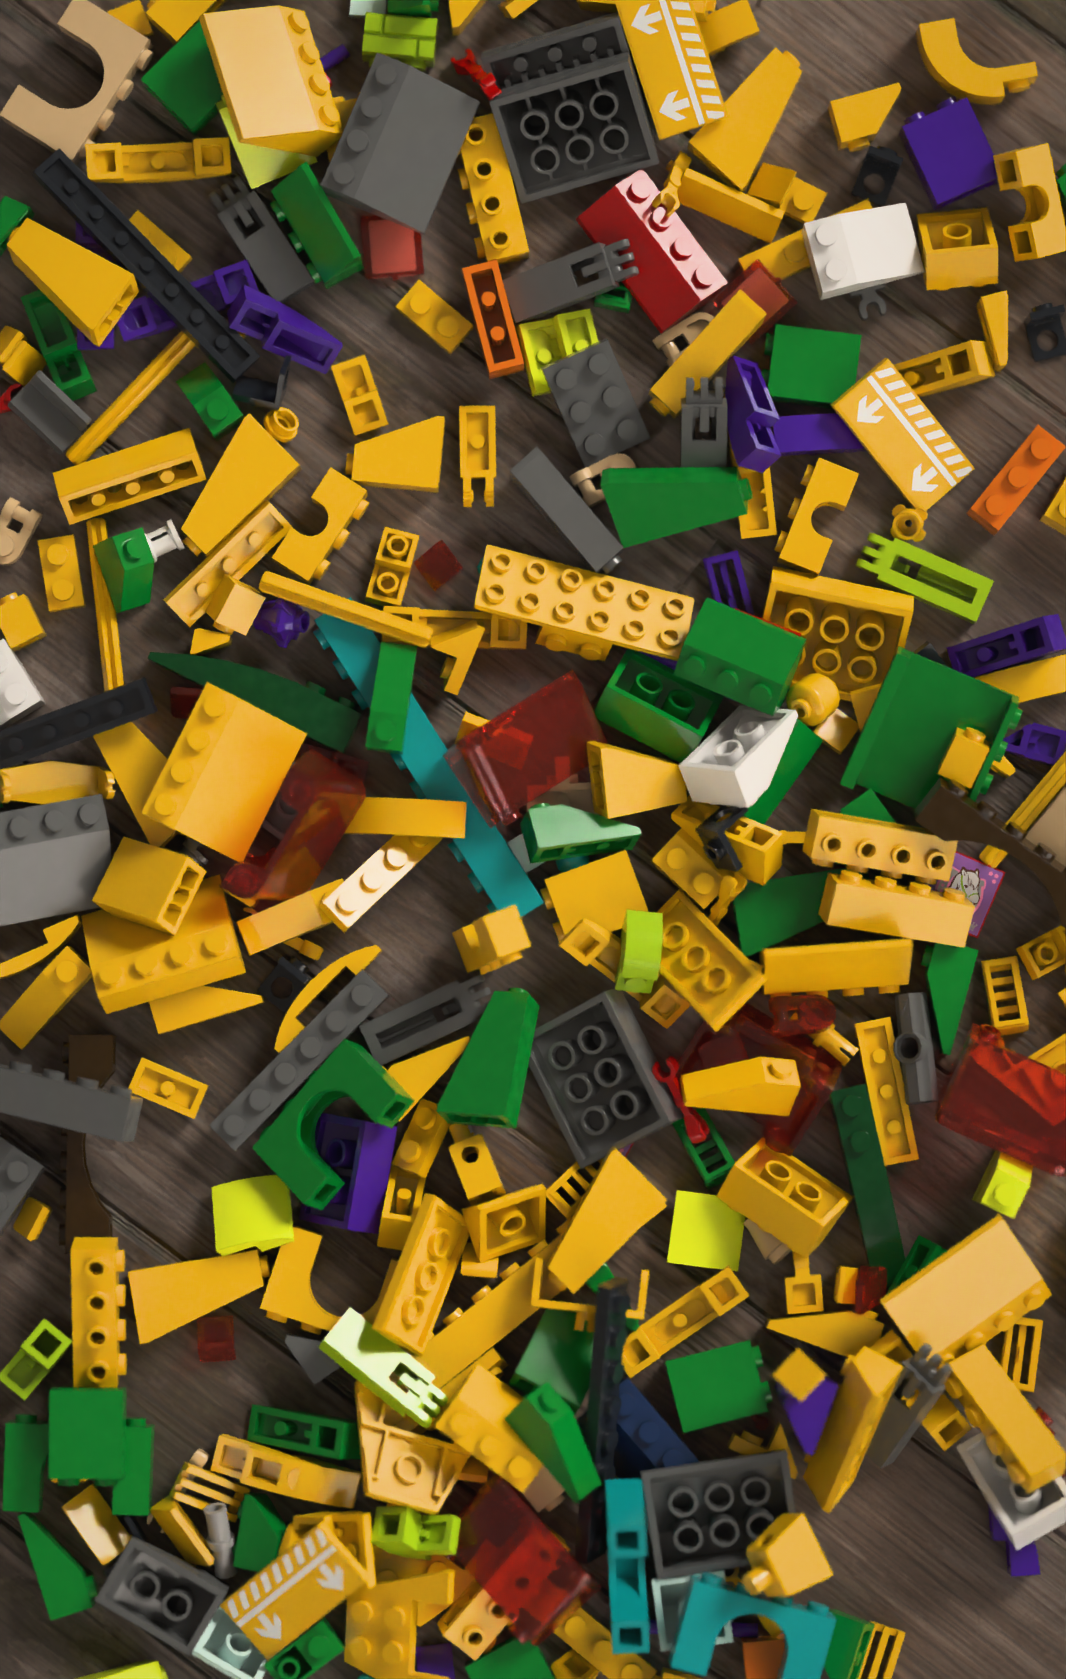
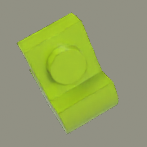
[615,910,663,994]
[0,1318,72,1401]
[371,1506,461,1560]

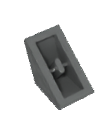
[285,1333,341,1385]

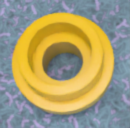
[263,407,299,442]

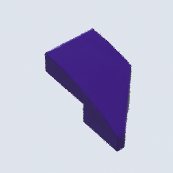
[1003,723,1066,766]

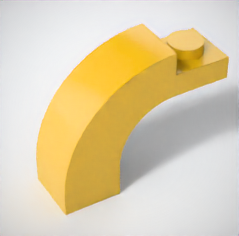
[916,18,1038,105]
[870,1329,972,1452]

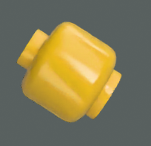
[786,673,840,726]

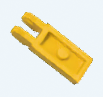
[459,405,496,507]

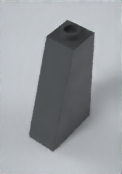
[510,447,623,574]

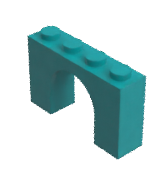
[605,1478,650,1654]
[668,1572,836,1679]

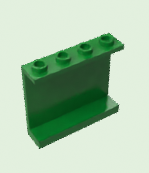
[840,646,1023,809]

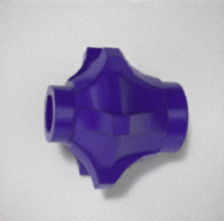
[253,598,310,648]

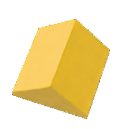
[461,1184,546,1263]

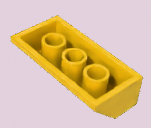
[803,1346,903,1513]

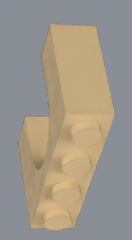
[0,0,153,166]

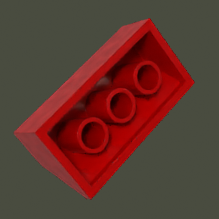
[576,169,728,334]

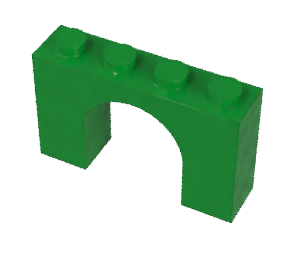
[252,1038,415,1210]
[2,1414,155,1516]

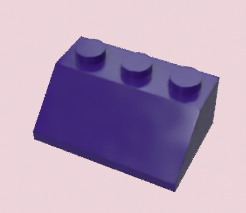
[299,1113,397,1234]
[774,1376,838,1455]

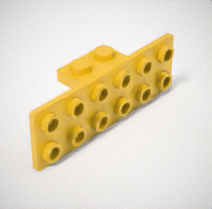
[473,545,694,661]

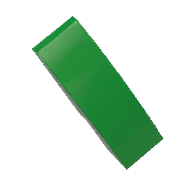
[21,290,97,401]

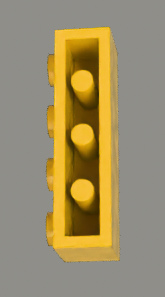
[458,113,529,265]
[53,428,207,525]
[802,809,958,885]
[818,870,975,948]
[71,1237,127,1388]
[944,1344,1066,1494]
[437,1512,571,1661]

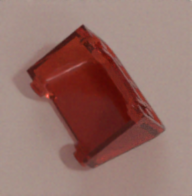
[443,670,609,829]
[220,748,366,901]
[675,1002,842,1157]
[934,1022,1066,1177]
[446,1473,602,1647]

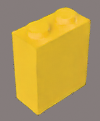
[92,836,206,935]
[540,850,649,942]

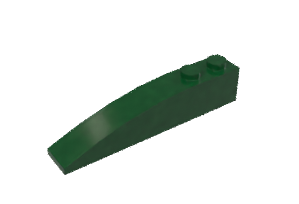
[148,652,363,755]
[827,1084,906,1304]

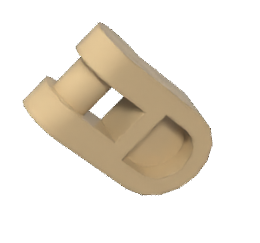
[653,312,714,368]
[569,453,636,508]
[0,497,42,565]

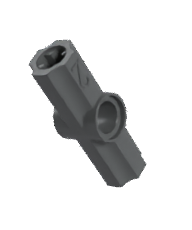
[893,992,940,1105]

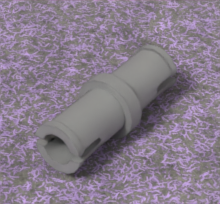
[204,1503,238,1579]

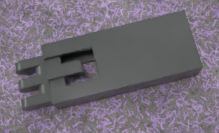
[208,175,314,304]
[502,239,639,324]
[680,377,727,467]
[359,974,491,1066]
[866,1343,953,1469]

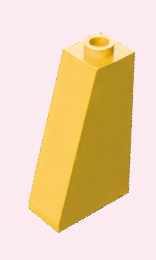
[687,47,802,193]
[7,218,139,347]
[648,289,767,419]
[181,413,301,557]
[93,722,179,848]
[546,1146,667,1294]
[128,1249,271,1344]

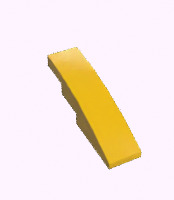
[723,394,777,539]

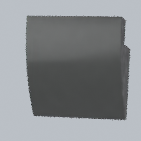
[481,12,659,204]

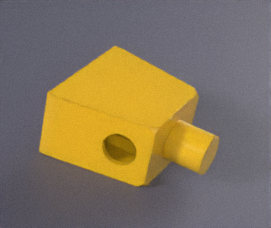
[448,1124,506,1205]
[742,1513,833,1597]

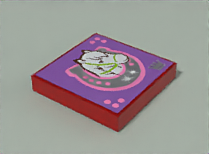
[923,851,1006,939]

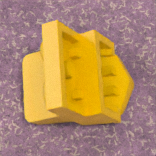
[277,1510,376,1589]

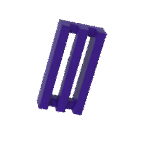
[702,550,755,616]

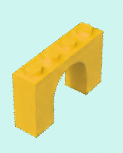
[260,1225,401,1348]

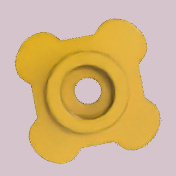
[890,504,928,542]

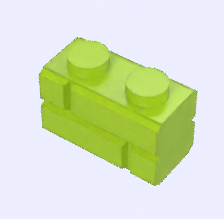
[362,12,438,72]

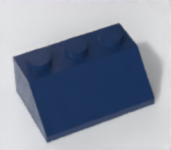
[576,1375,699,1505]

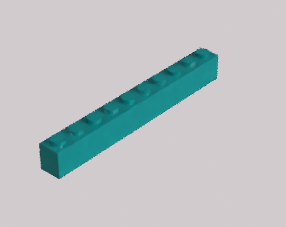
[313,597,544,918]

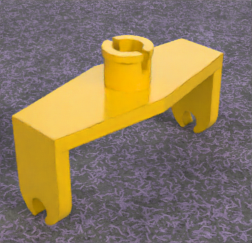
[0,760,115,804]
[531,1257,649,1332]

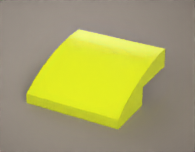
[516,308,598,397]
[211,1175,294,1256]
[667,1190,745,1271]

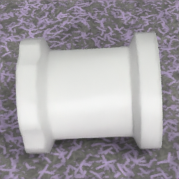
[145,519,185,562]

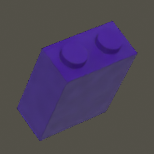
[899,97,998,211]

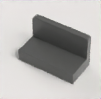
[7,370,92,455]

